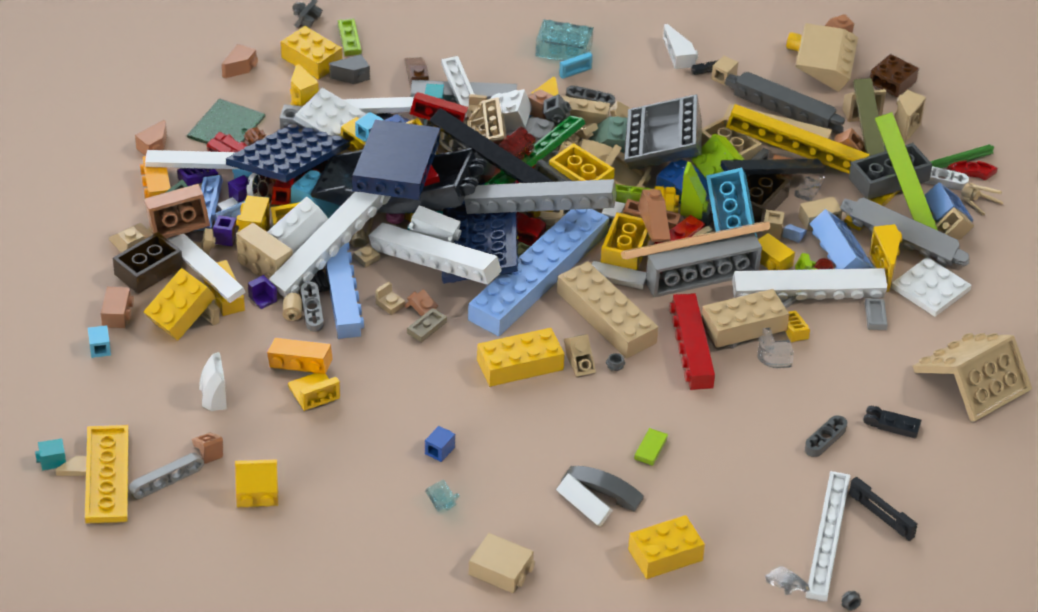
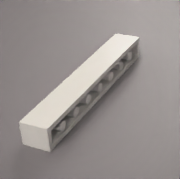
[269,192,391,298]
[368,222,501,285]
[732,268,887,301]

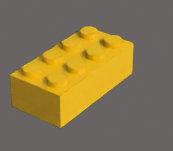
[477,327,564,387]

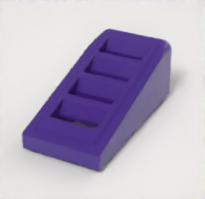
[177,168,219,186]

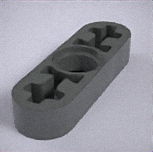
[566,86,615,108]
[805,415,847,457]

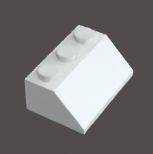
[268,197,328,254]

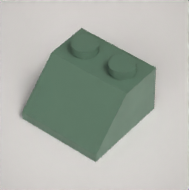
[590,116,628,153]

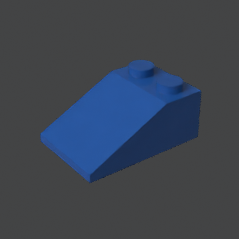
[656,159,710,204]

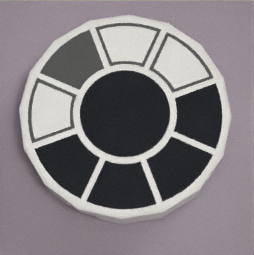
[246,173,274,205]

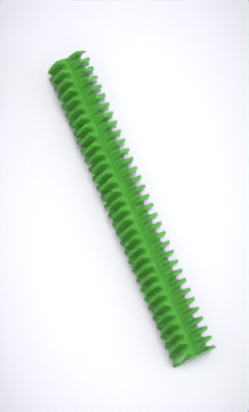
[930,144,994,169]

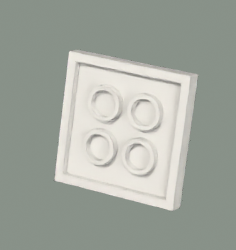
[293,88,366,136]
[891,257,972,317]

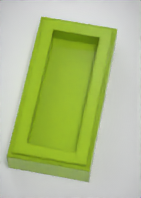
[634,428,668,466]

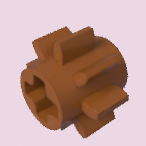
[244,127,266,146]

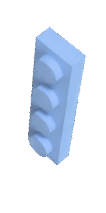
[194,175,223,231]

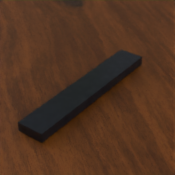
[720,158,826,175]

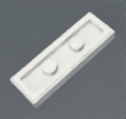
[592,261,646,290]
[556,474,613,527]

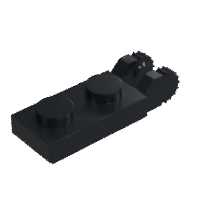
[863,406,922,438]

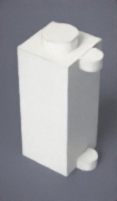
[408,205,461,243]

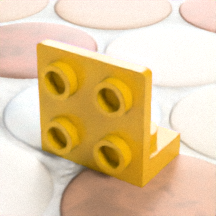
[288,373,340,411]

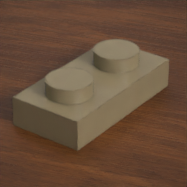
[407,308,447,343]

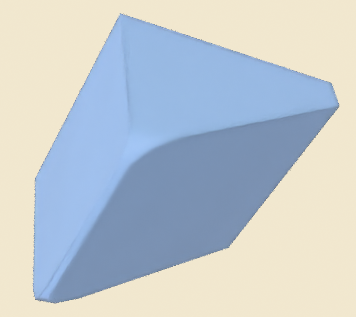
[782,224,807,243]

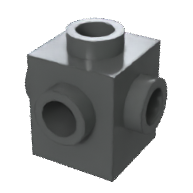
[544,94,571,126]

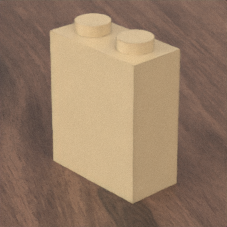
[469,533,535,594]

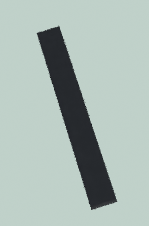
[429,108,554,183]

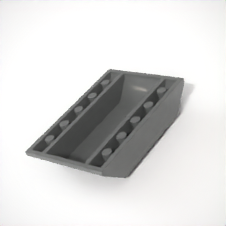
[624,94,702,169]

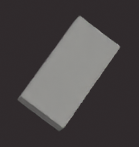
[864,298,888,330]

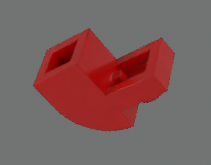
[272,177,296,205]

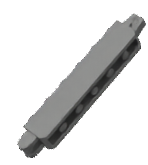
[840,197,970,266]

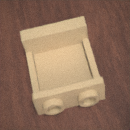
[605,144,652,188]

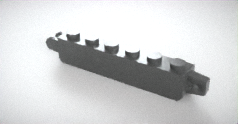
[725,72,845,134]

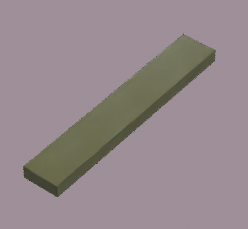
[853,78,885,156]

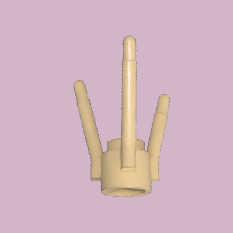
[961,182,1003,215]
[349,217,374,247]

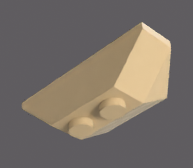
[467,97,507,146]

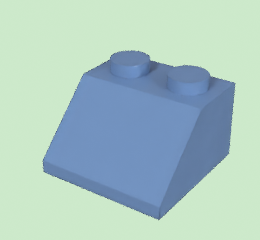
[924,182,973,223]

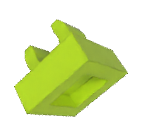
[795,253,817,270]

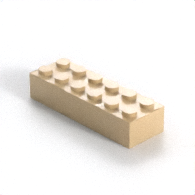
[557,261,659,359]

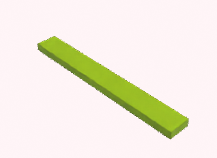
[875,112,938,231]

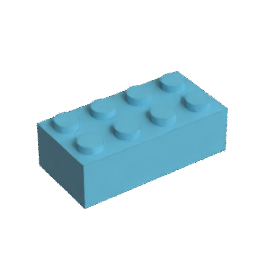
[706,168,757,238]

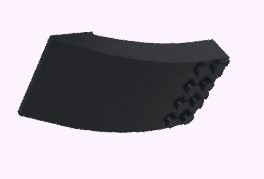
[311,148,487,214]

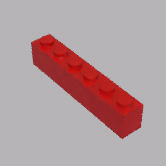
[669,293,715,390]

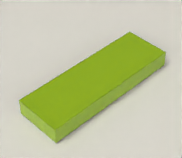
[338,19,362,56]

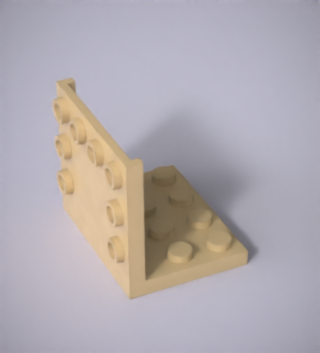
[913,333,1032,421]

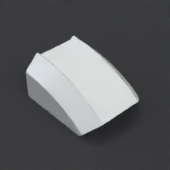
[199,352,227,411]

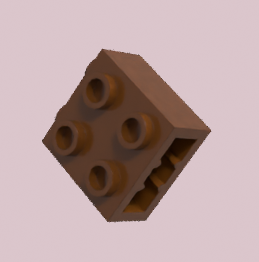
[870,54,919,98]

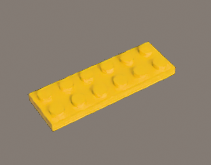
[85,425,129,523]

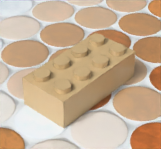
[702,289,789,348]

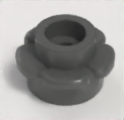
[606,353,625,371]
[841,591,861,611]

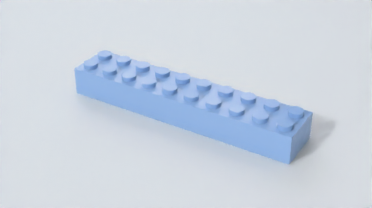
[468,209,609,336]

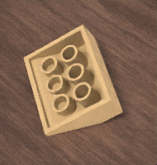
[795,23,858,92]

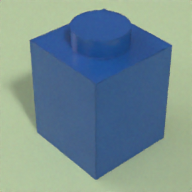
[425,425,455,462]

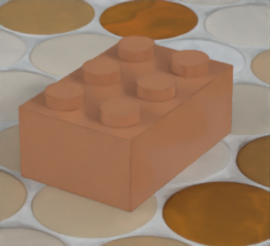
[144,184,210,238]

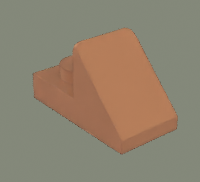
[192,432,223,464]

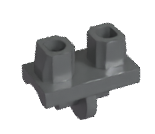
[292,0,323,28]

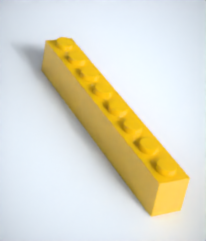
[726,104,869,174]

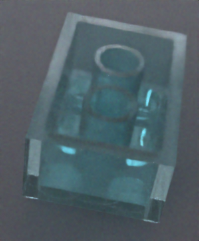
[535,19,594,61]

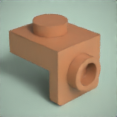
[405,289,438,317]

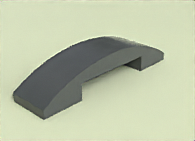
[561,466,644,512]

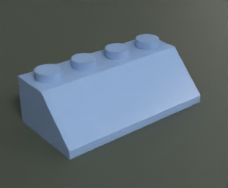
[809,209,875,269]

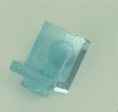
[425,479,460,511]

